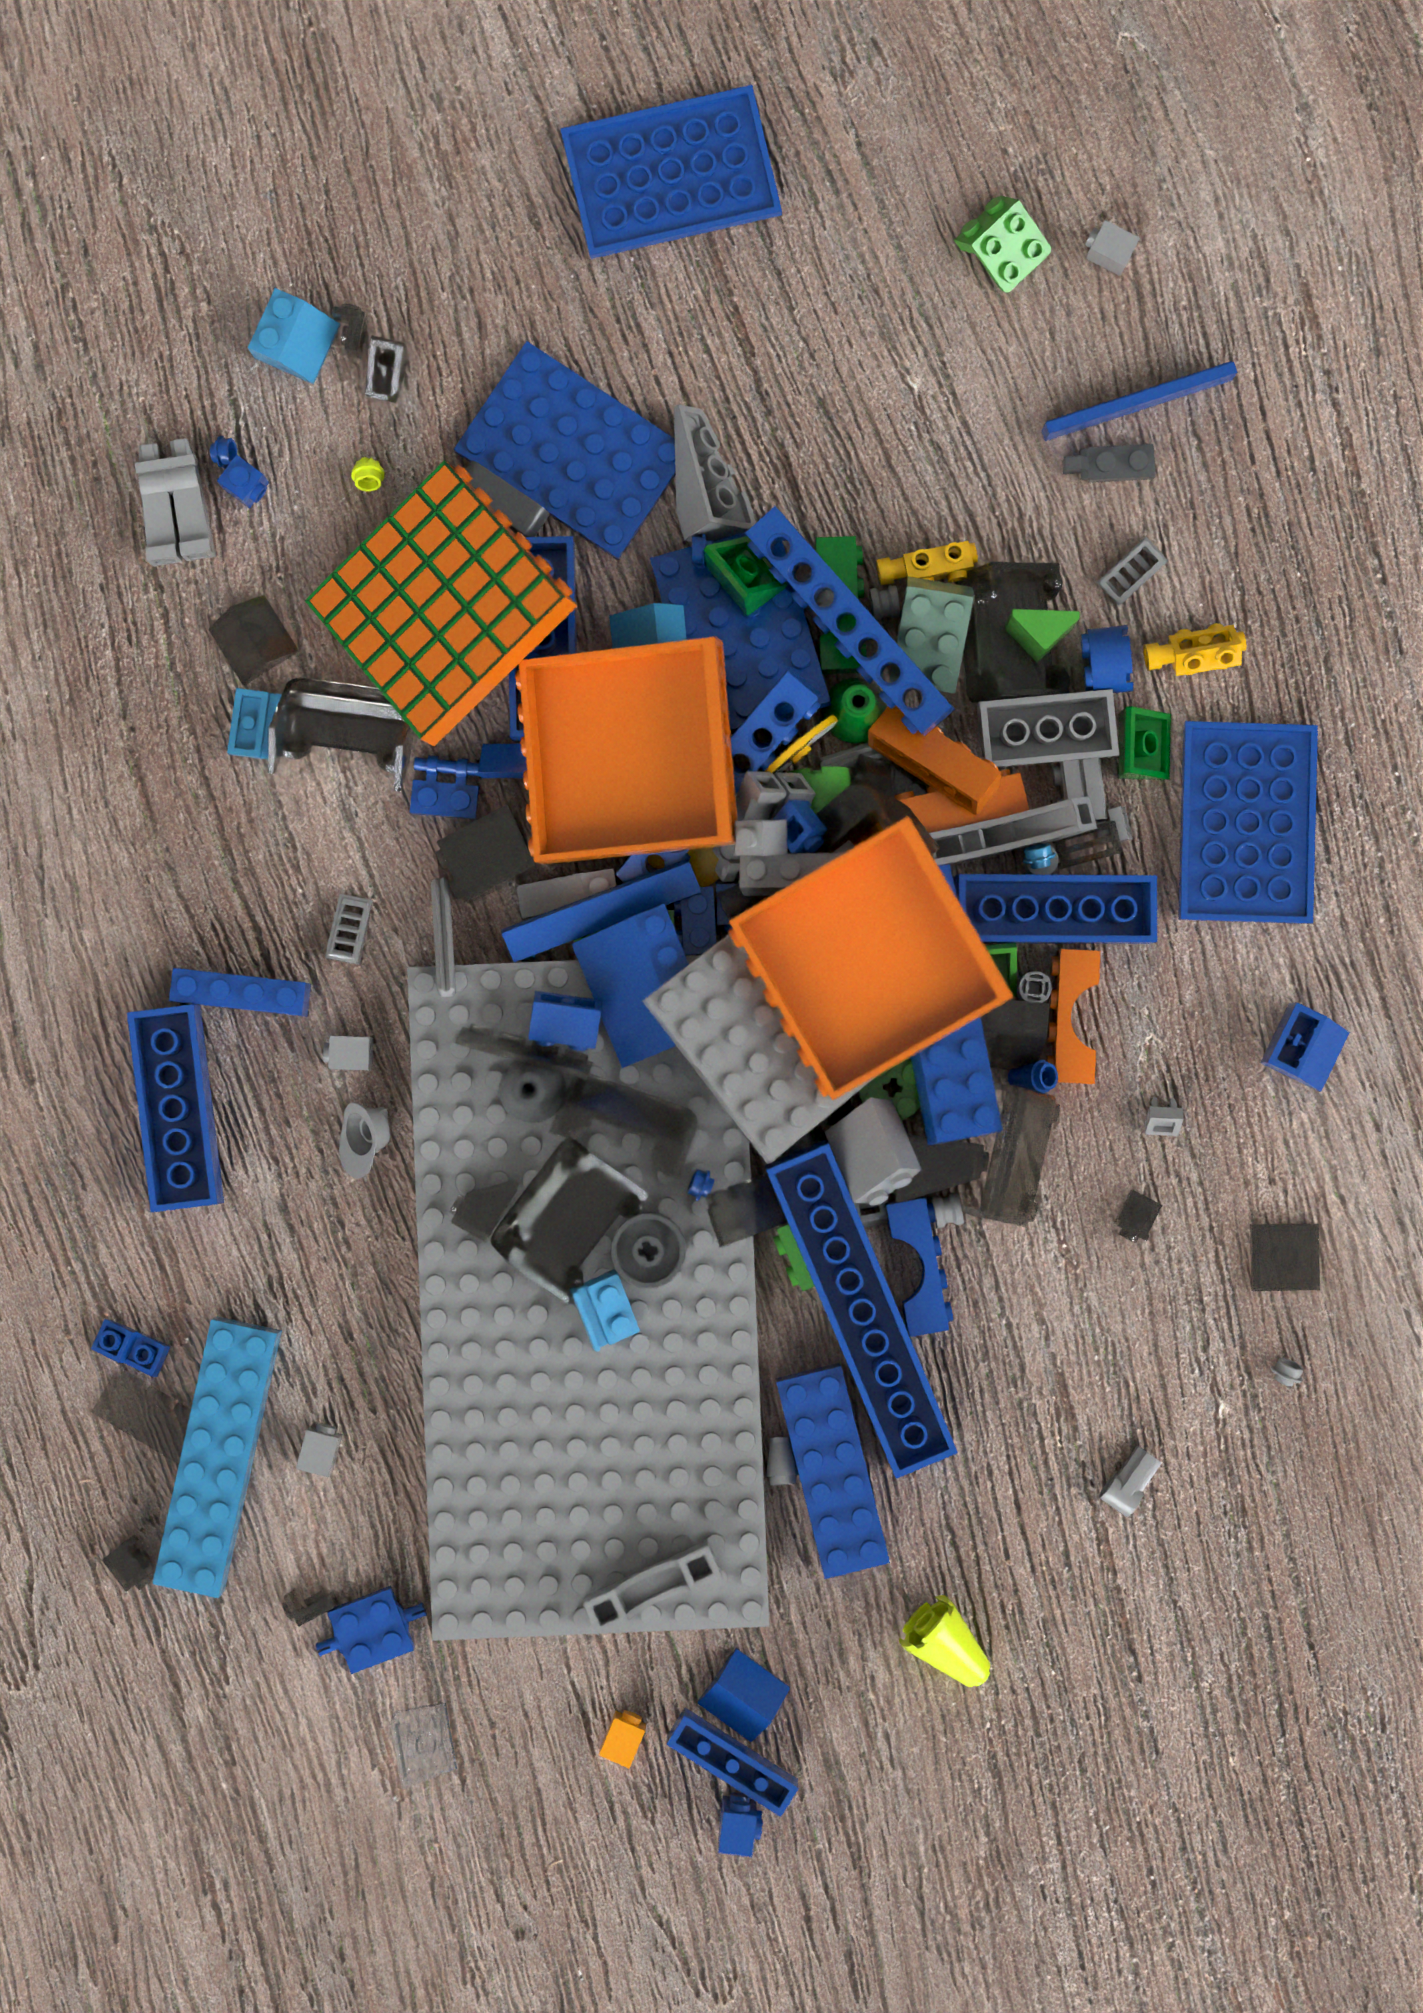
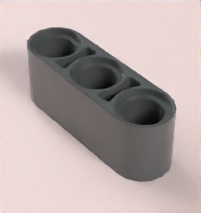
[466,460,550,537]

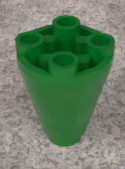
[822,678,887,744]

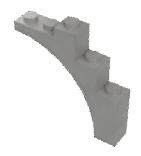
[920,796,1097,866]

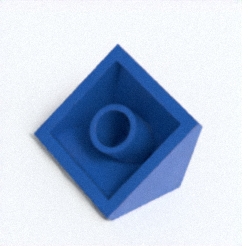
[697,1648,790,1742]

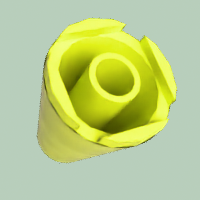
[899,1595,990,1687]

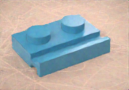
[227,688,286,761]
[570,1269,640,1352]

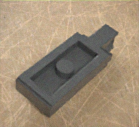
[1062,444,1156,483]

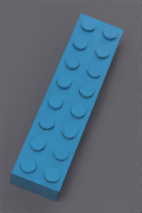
[152,1316,282,1598]

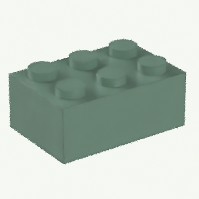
[889,576,974,693]

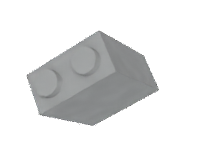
[825,1098,922,1206]

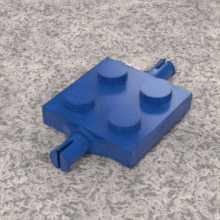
[316,1586,427,1674]

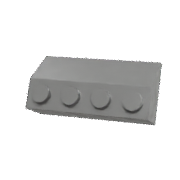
[976,689,1119,768]

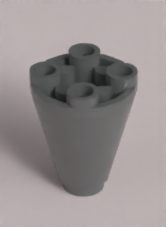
[499,1056,566,1123]

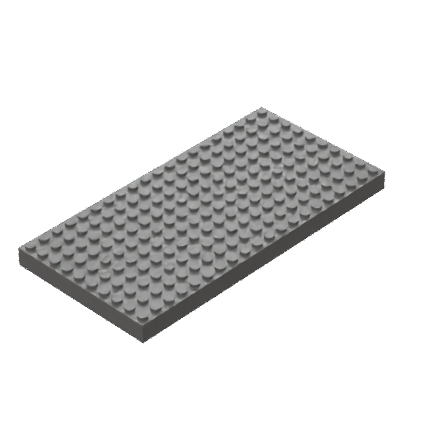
[407,955,770,1641]

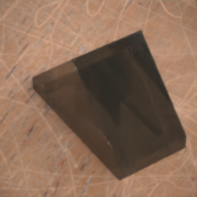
[365,335,409,403]

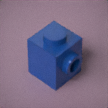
[217,454,269,509]

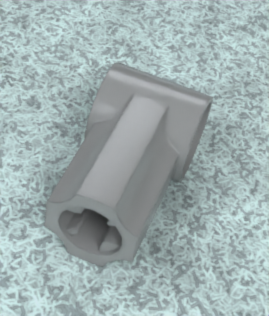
[1099,1445,1162,1517]

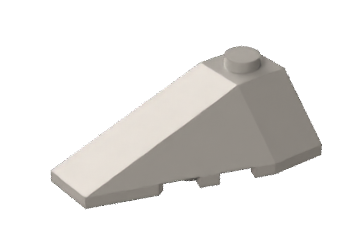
[674,404,756,542]

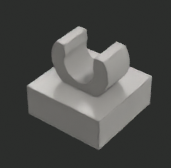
[1096,806,1133,843]
[1144,1097,1183,1136]

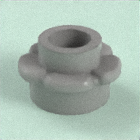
[1271,1358,1304,1386]

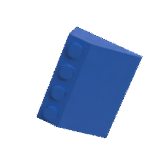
[572,904,689,1068]

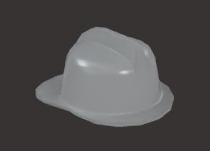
[339,1102,390,1179]

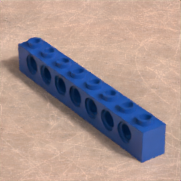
[745,506,955,736]
[615,667,821,882]

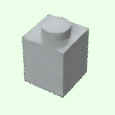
[1085,220,1140,276]
[735,820,787,856]
[323,1036,373,1071]
[296,1423,343,1477]

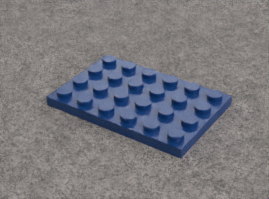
[560,85,782,259]
[454,341,676,560]
[650,532,831,734]
[1178,721,1318,924]

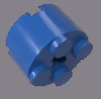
[1081,625,1133,693]

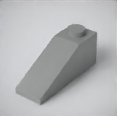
[517,868,617,919]

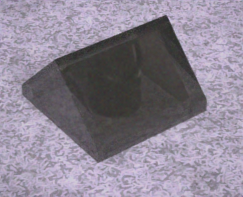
[208,595,299,686]

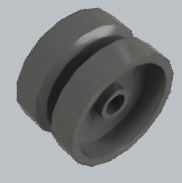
[611,1212,686,1288]

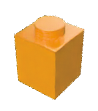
[599,1710,646,1769]

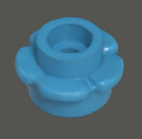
[1023,843,1056,869]

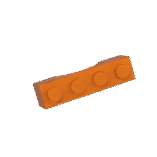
[1046,949,1101,1084]

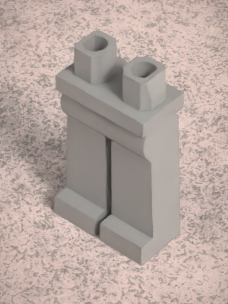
[134,438,216,567]
[713,771,816,881]

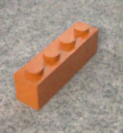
[868,706,1001,816]
[887,769,1029,835]

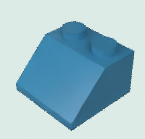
[248,288,341,385]

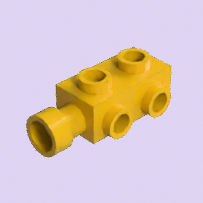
[876,541,978,586]
[1143,623,1247,676]

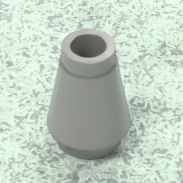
[766,1437,799,1486]

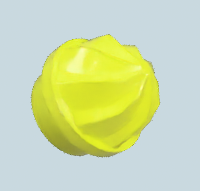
[351,457,385,492]

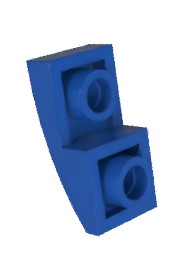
[91,1319,171,1377]

